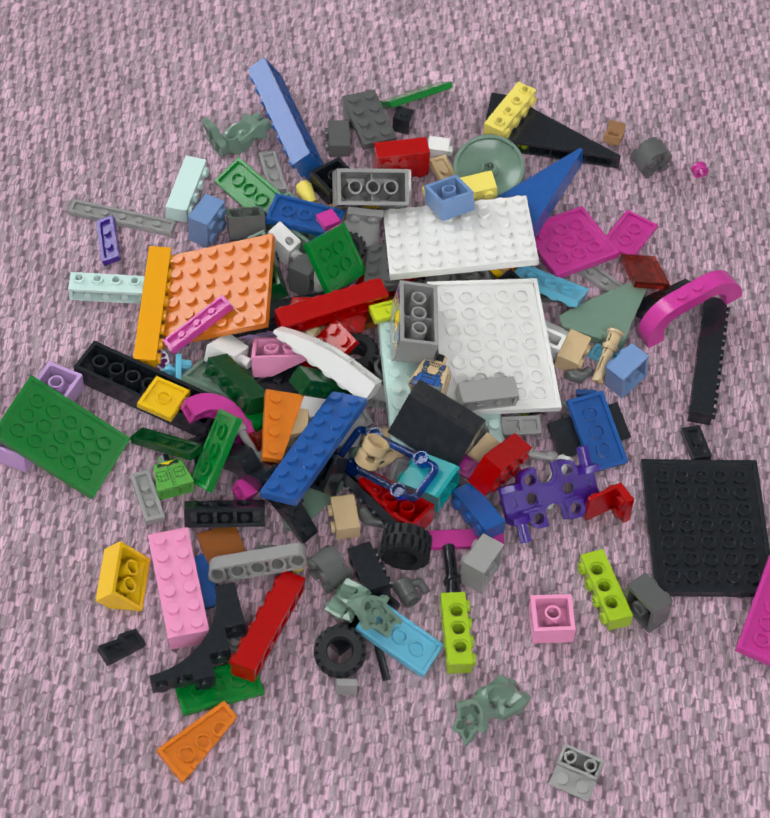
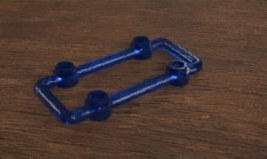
[337,426,439,502]

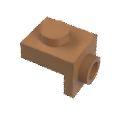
[602,119,626,146]

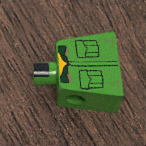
[154,454,194,501]

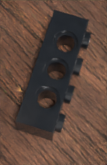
[184,500,265,528]

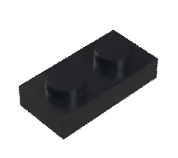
[681,425,712,460]

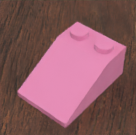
[251,337,307,378]

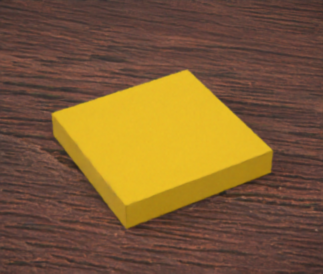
[137,376,190,422]

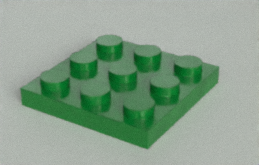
[303,222,365,294]

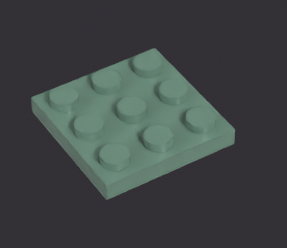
[181,356,258,402]

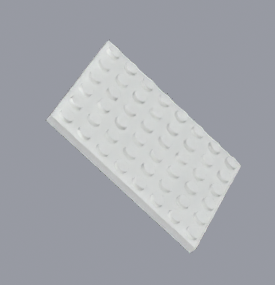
[383,196,539,280]
[427,278,562,415]

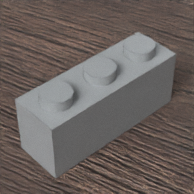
[455,376,519,411]

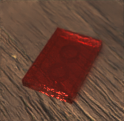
[620,254,670,290]

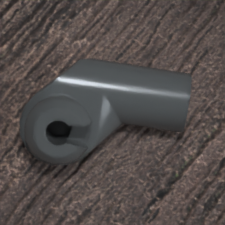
[565,366,593,383]
[357,505,383,527]

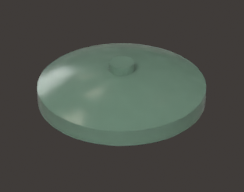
[454,134,525,196]

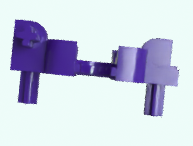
[497,445,600,544]

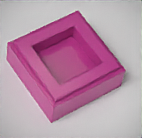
[316,209,341,231]

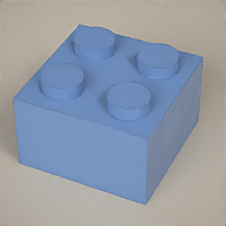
[424,175,475,221]
[188,193,227,247]
[605,343,649,398]

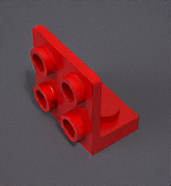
[584,482,634,523]

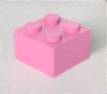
[528,594,576,644]

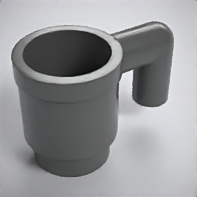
[392,577,430,608]

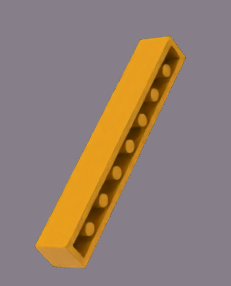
[133,246,174,369]

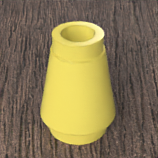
[296,180,318,203]

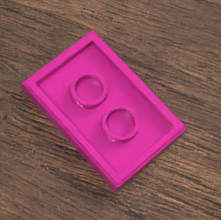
[607,209,658,261]

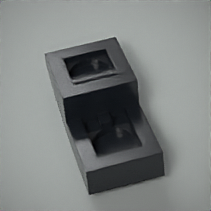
[97,629,146,666]

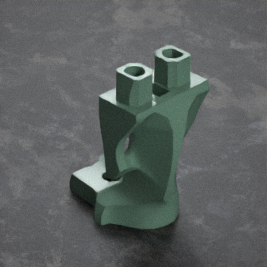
[201,112,272,157]
[324,578,403,637]
[452,674,531,746]

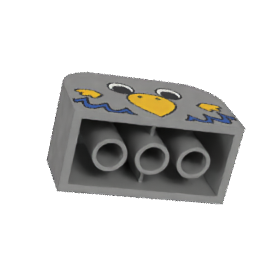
[332,168,409,211]
[390,280,439,364]

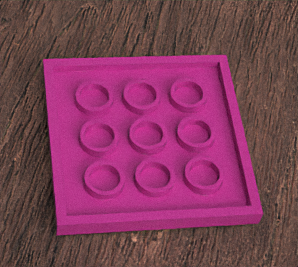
[535,206,619,278]

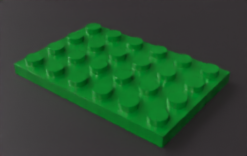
[0,375,130,500]

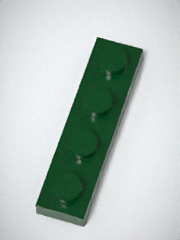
[130,427,203,461]

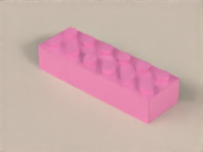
[148,527,209,650]

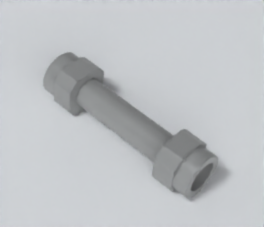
[236,422,265,463]
[528,450,558,465]

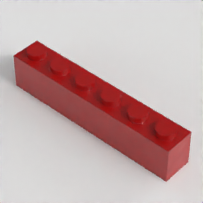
[275,278,389,332]
[229,571,306,683]

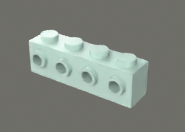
[165,156,209,223]
[68,272,145,304]

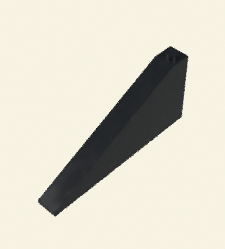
[486,92,621,169]

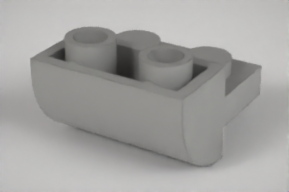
[549,743,605,802]

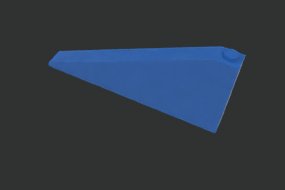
[494,148,583,238]

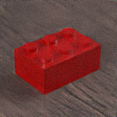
[373,137,430,178]
[468,433,532,496]

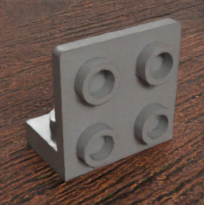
[343,207,383,250]

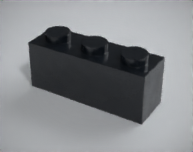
[347,541,393,597]

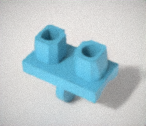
[161,354,192,380]

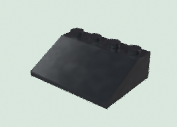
[388,379,486,466]

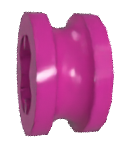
[691,161,709,178]

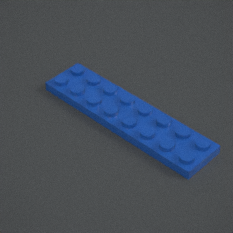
[260,391,368,506]

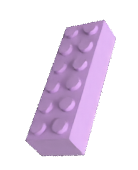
[0,361,84,473]

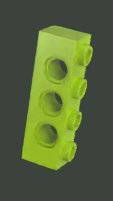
[577,549,633,631]
[440,592,476,674]

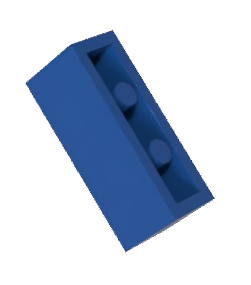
[451,483,506,538]

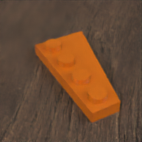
[261,389,304,463]
[156,701,237,784]

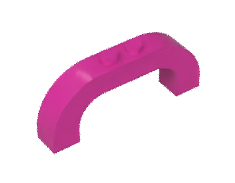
[638,270,742,348]
[180,393,270,500]

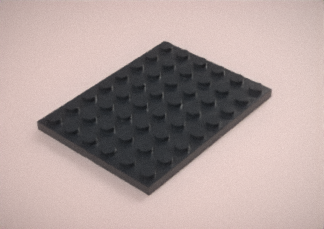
[640,459,770,597]

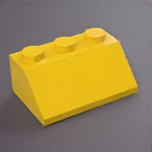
[95,541,151,611]

